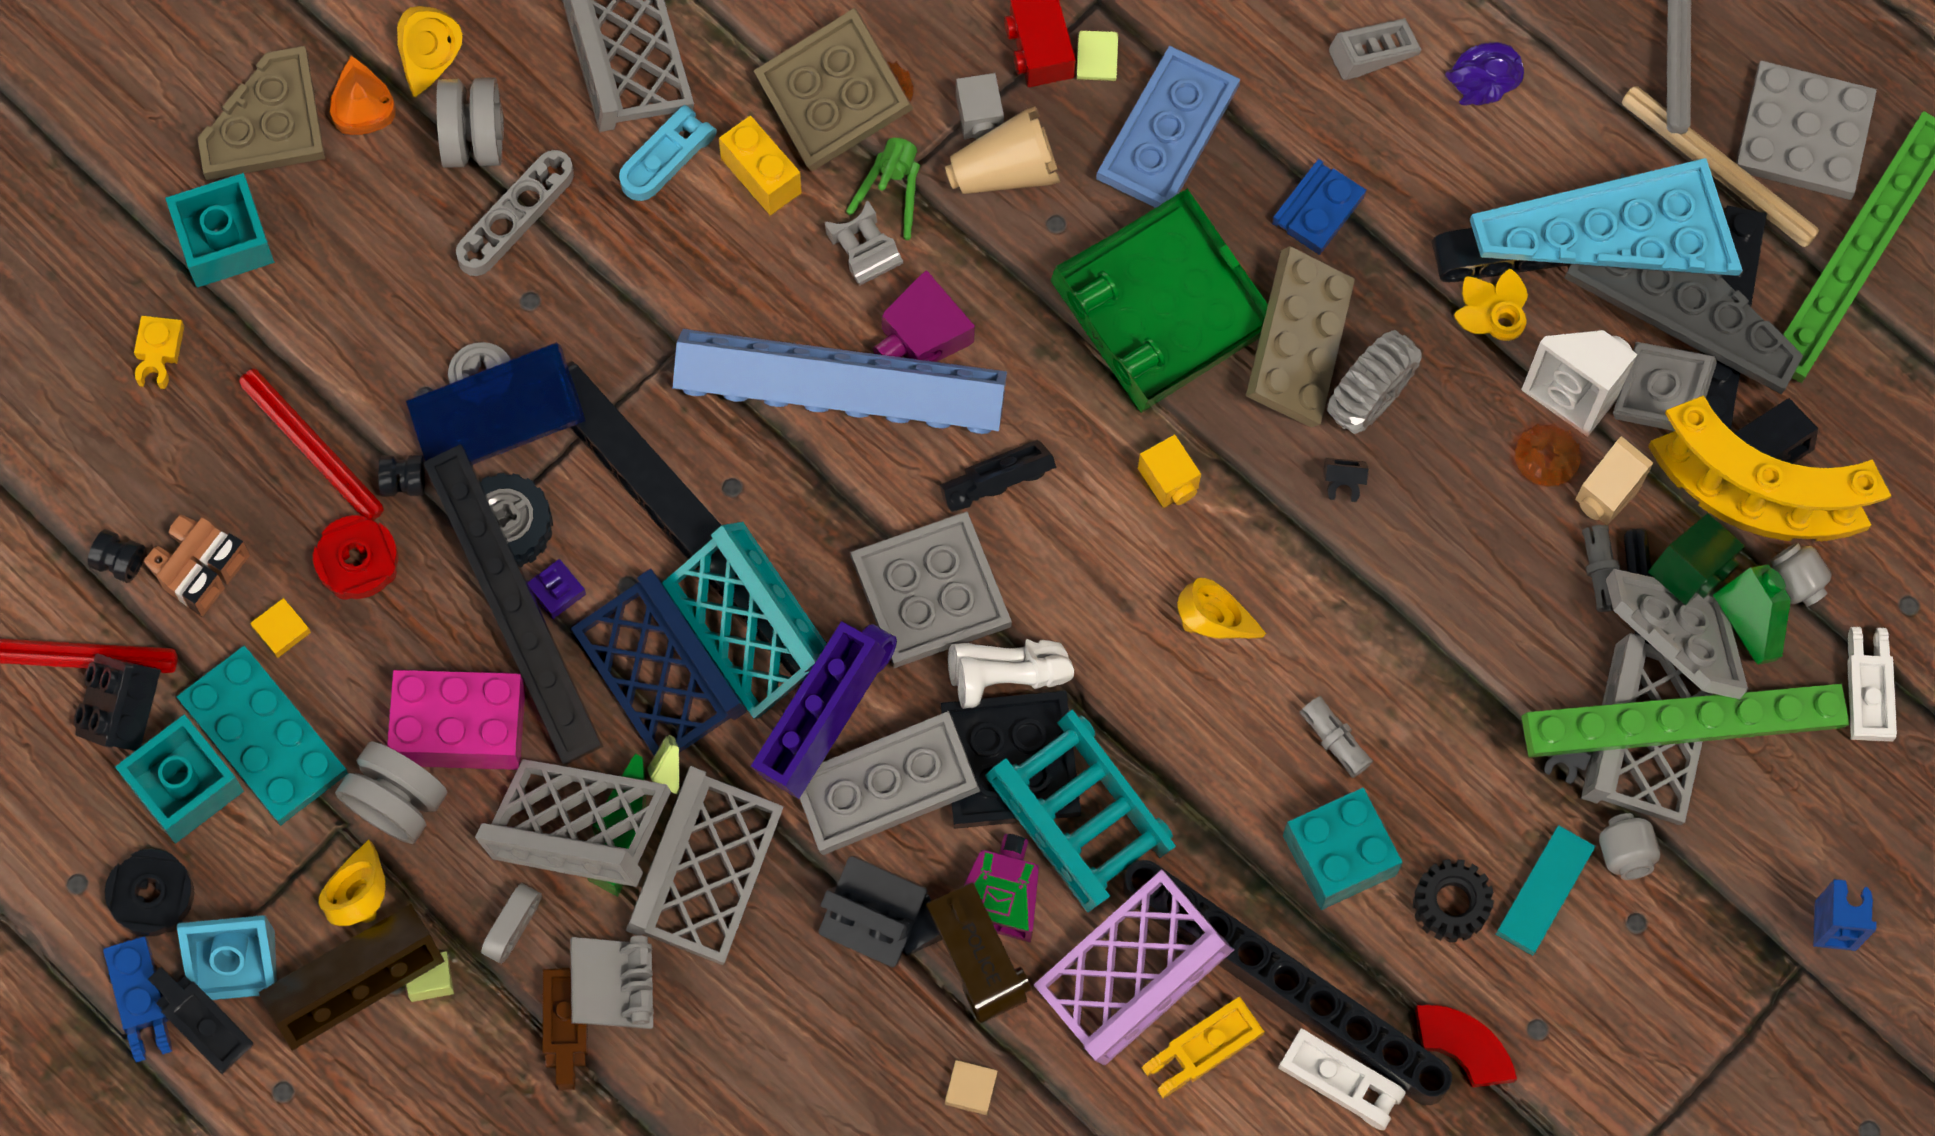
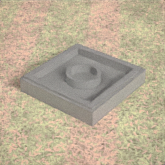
[1613,342,1717,431]

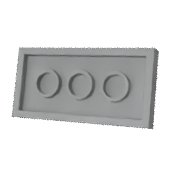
[800,711,980,855]

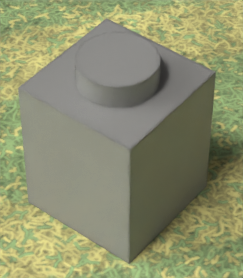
[956,73,1004,140]

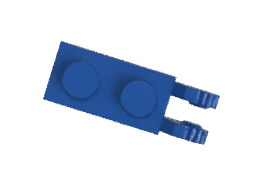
[103,936,173,1063]

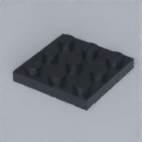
[940,691,1081,829]

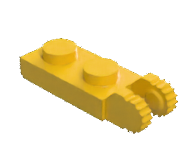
[1141,996,1265,1098]

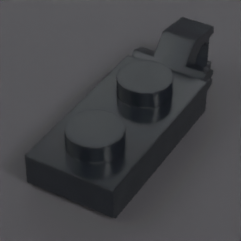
[940,439,1057,512]
[148,967,254,1075]

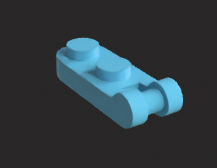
[619,105,717,201]

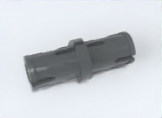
[1582,525,1620,612]

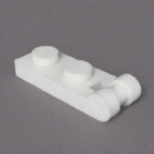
[1278,1028,1406,1131]

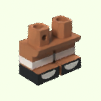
[144,515,250,617]

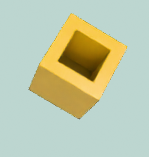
[1138,434,1201,508]

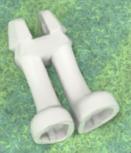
[948,639,1074,709]

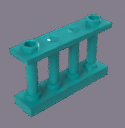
[985,709,1176,913]

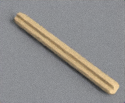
[1622,86,1819,247]

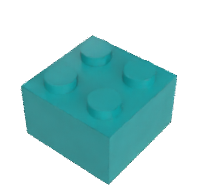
[165,173,275,288]
[115,714,244,844]
[1283,787,1403,910]

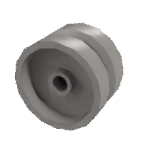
[436,77,504,168]
[335,741,448,844]

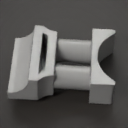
[825,201,903,286]

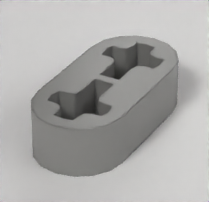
[481,883,542,964]

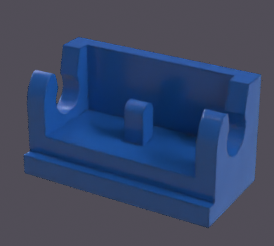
[1813,879,1877,951]

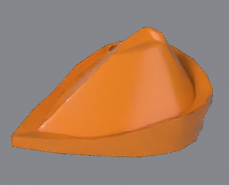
[330,56,395,135]

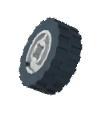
[481,473,553,568]

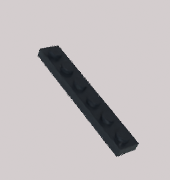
[1700,205,1767,430]

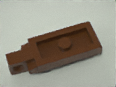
[543,968,588,1091]

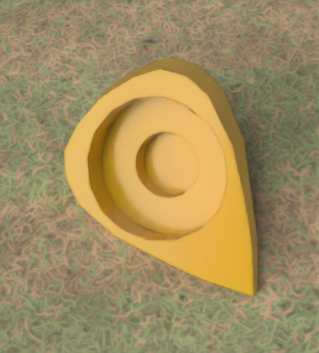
[397,6,463,98]
[1177,578,1266,639]
[318,840,385,926]

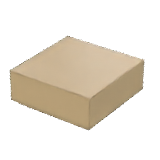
[945,1060,998,1115]

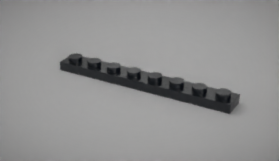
[423,444,604,765]

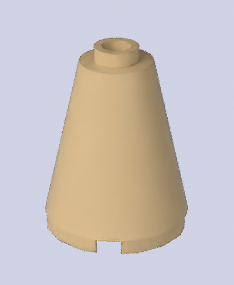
[945,106,1061,194]

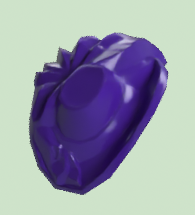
[1445,42,1524,106]

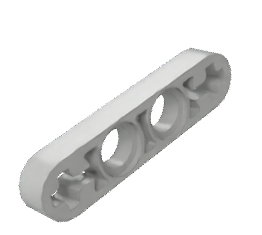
[456,150,574,276]

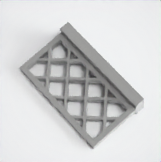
[562,0,694,132]
[1581,633,1713,826]
[475,759,671,887]
[625,766,784,965]

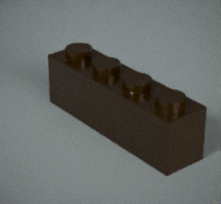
[258,904,445,1051]

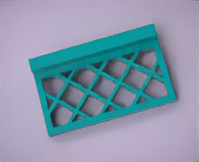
[662,522,827,719]

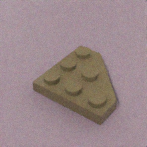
[198,46,326,180]

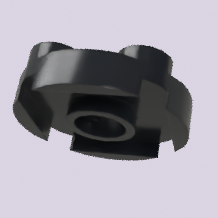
[105,849,194,937]

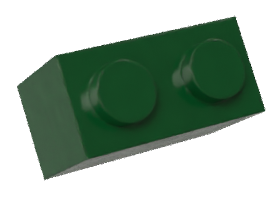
[1648,513,1745,605]

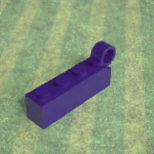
[751,621,897,799]

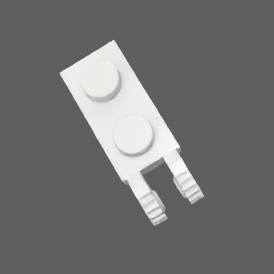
[1847,627,1897,742]

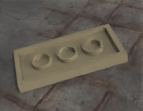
[1246,246,1355,428]

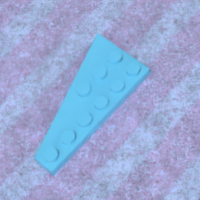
[1470,158,1743,276]

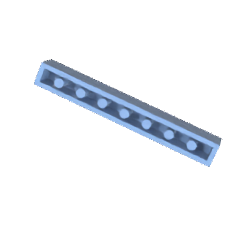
[673,329,1007,434]

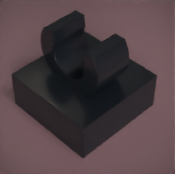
[1323,458,1369,502]
[1545,752,1592,784]

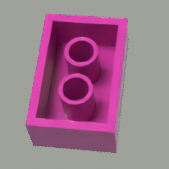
[387,670,526,770]

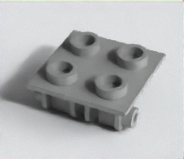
[570,936,654,1029]

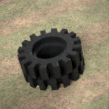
[1413,859,1494,942]

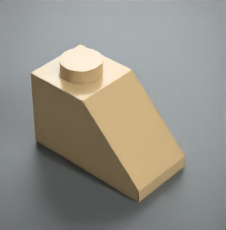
[1575,436,1653,525]

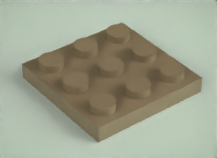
[754,8,914,172]

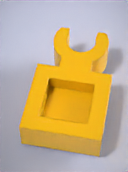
[134,316,185,389]

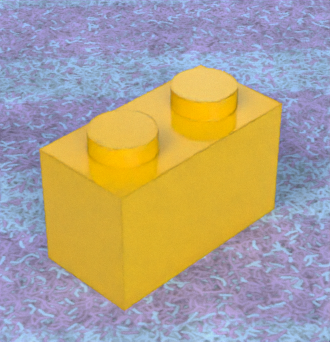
[719,115,802,215]

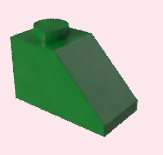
[1713,564,1791,665]

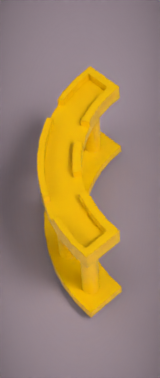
[1648,395,1892,541]

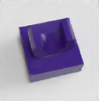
[527,559,586,619]

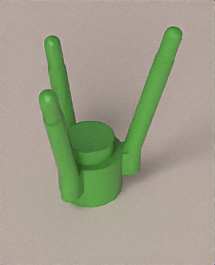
[847,138,920,240]

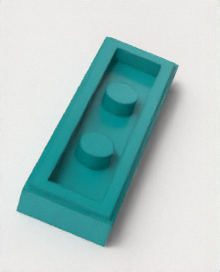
[1495,825,1596,956]

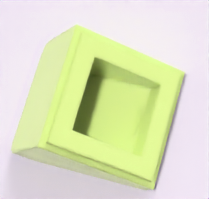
[1077,31,1118,81]
[647,735,679,795]
[406,951,454,1002]

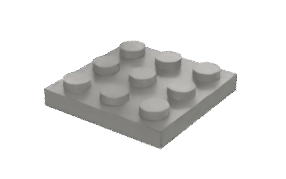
[1736,61,1877,200]
[850,511,1012,668]

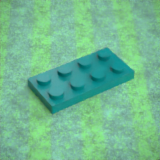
[176,645,348,826]

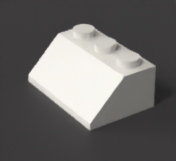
[1521,330,1637,437]

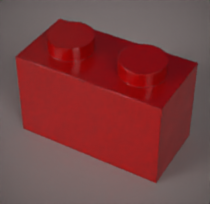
[1004,0,1076,88]

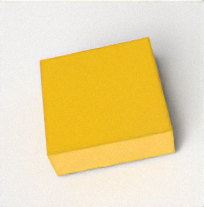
[250,598,311,658]

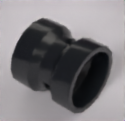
[378,455,425,497]
[88,529,146,583]

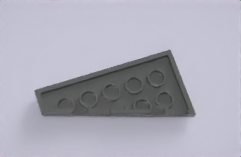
[1564,173,1803,395]

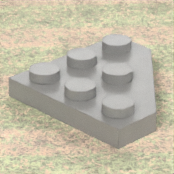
[1606,569,1748,699]

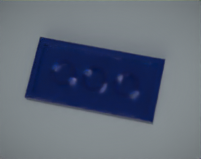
[406,342,586,465]

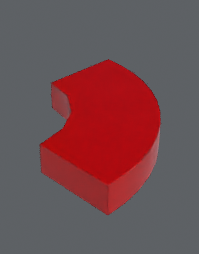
[1415,1005,1517,1088]

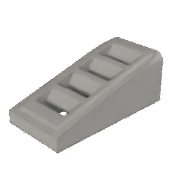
[1329,18,1421,80]

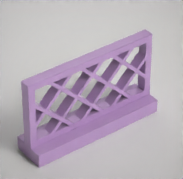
[1034,870,1234,1065]

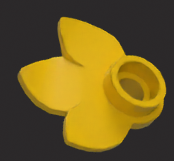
[1454,269,1528,341]

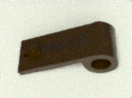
[926,882,1031,1024]

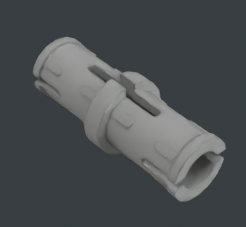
[1299,696,1373,778]

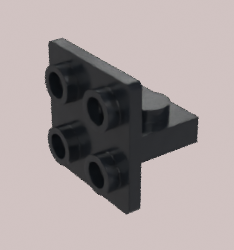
[74,653,161,751]
[819,856,928,967]

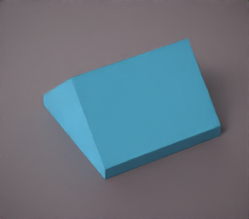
[177,915,277,1000]

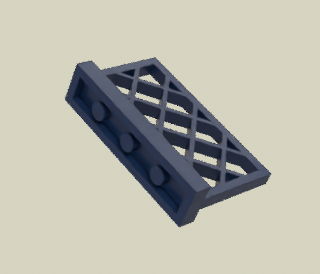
[571,568,748,756]

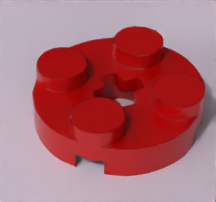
[313,515,399,600]

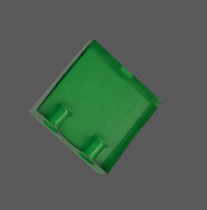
[1050,188,1268,413]

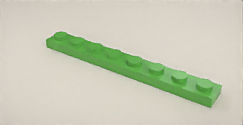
[1783,111,1935,383]
[1521,684,1850,758]

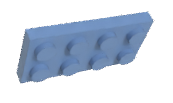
[1096,46,1240,208]

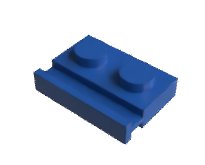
[1272,159,1366,255]

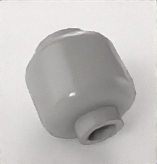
[1770,543,1832,607]
[1599,813,1661,880]

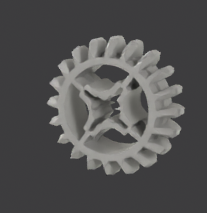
[1327,330,1422,434]

